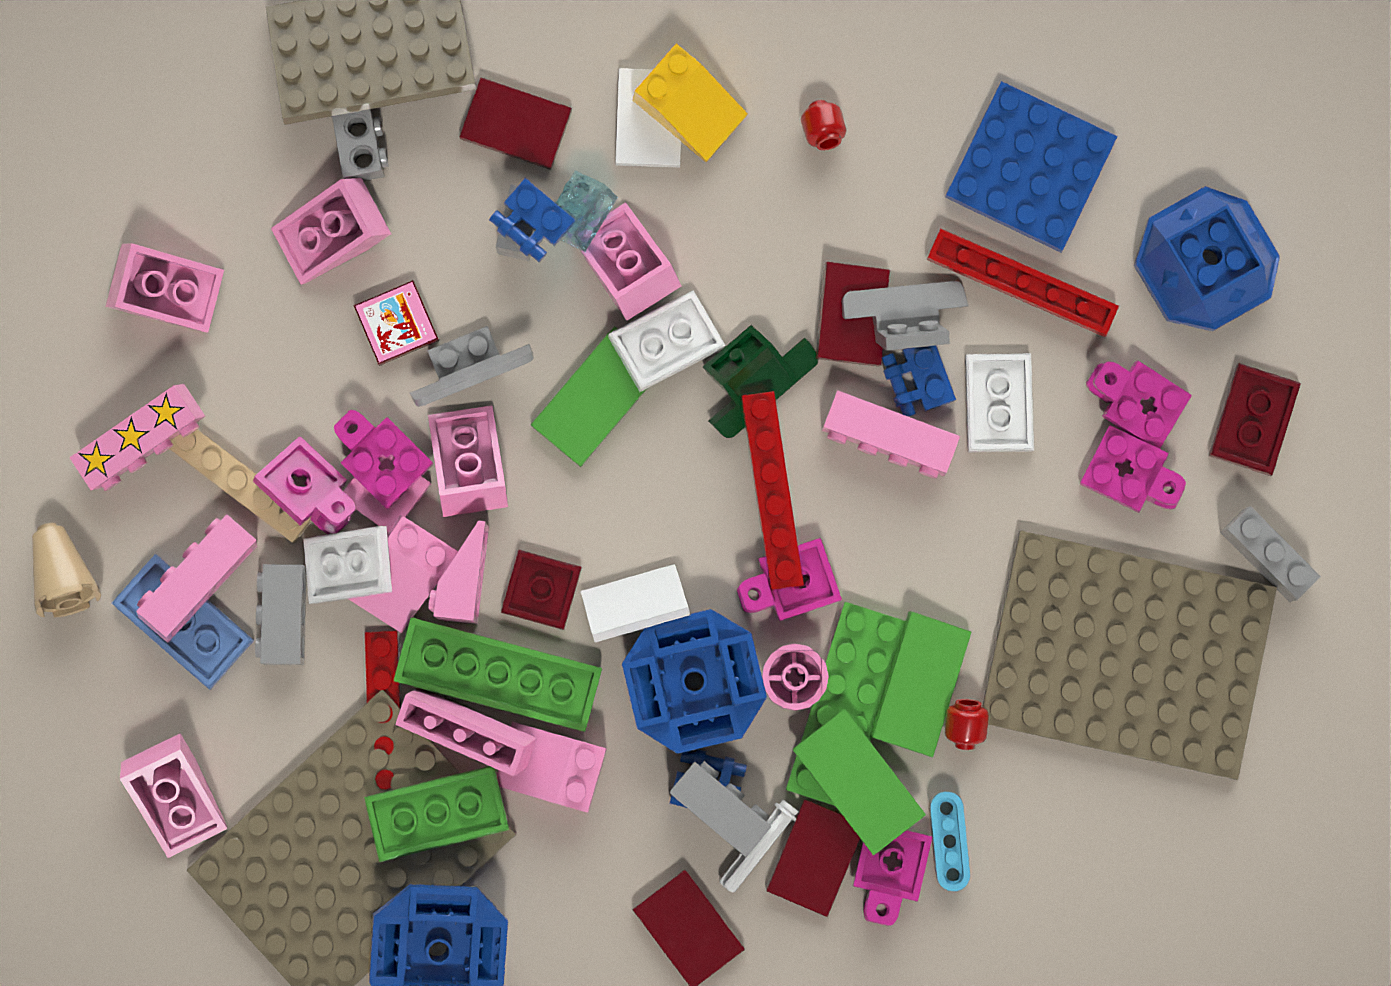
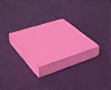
[343,455,431,533]

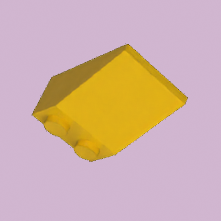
[632,43,748,162]

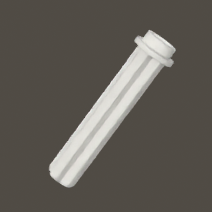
[719,800,798,893]

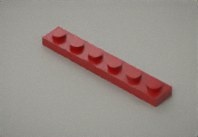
[927,228,1119,337]
[741,391,804,591]
[364,631,401,789]

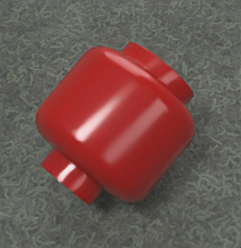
[801,100,847,151]
[945,699,989,750]

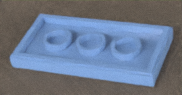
[111,554,254,690]

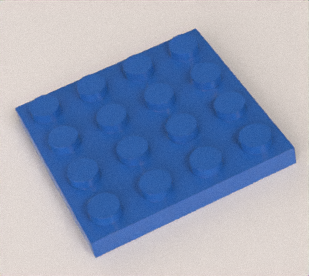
[945,81,1118,253]

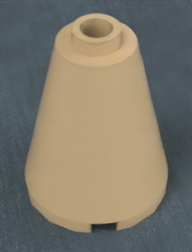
[32,523,101,618]

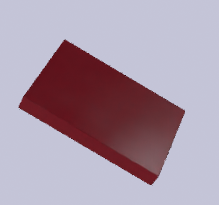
[459,77,572,170]
[815,262,890,367]
[1209,363,1301,476]
[766,799,860,917]
[632,870,745,986]

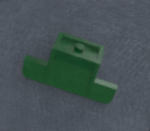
[703,325,819,438]

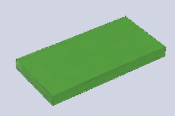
[531,326,648,467]
[870,611,972,757]
[792,709,926,855]
[364,766,510,862]

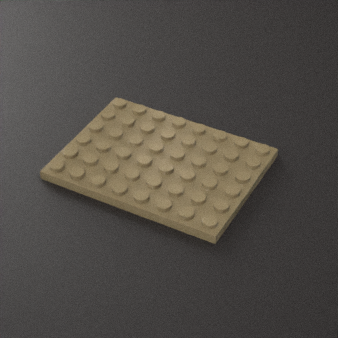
[982,531,1277,780]
[186,690,517,986]

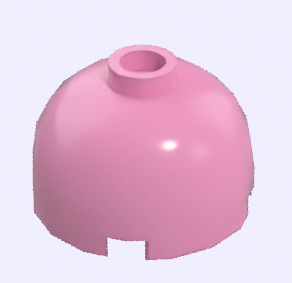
[762,644,829,711]

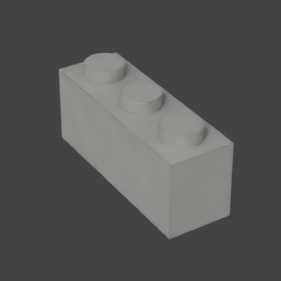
[1220,506,1321,602]
[255,564,306,665]
[669,761,772,857]

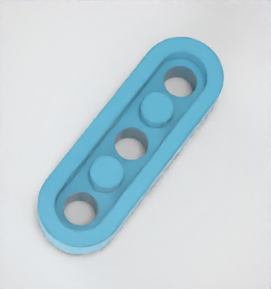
[929,792,970,891]

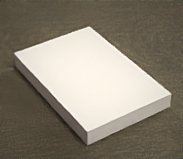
[616,68,681,168]
[608,290,725,392]
[965,353,1034,453]
[303,526,392,604]
[581,564,690,642]

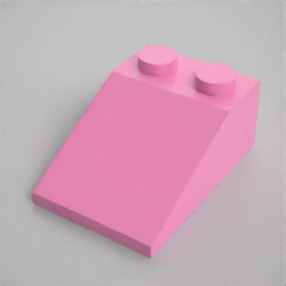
[271,178,391,285]
[572,203,681,321]
[105,243,224,333]
[428,405,508,517]
[349,515,458,633]
[429,521,489,624]
[497,722,607,813]
[120,733,227,858]

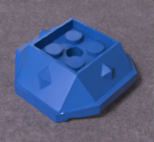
[1134,186,1280,331]
[622,609,767,754]
[369,884,508,986]

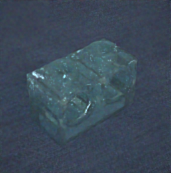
[556,170,618,252]

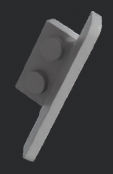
[842,281,968,350]
[410,326,534,407]

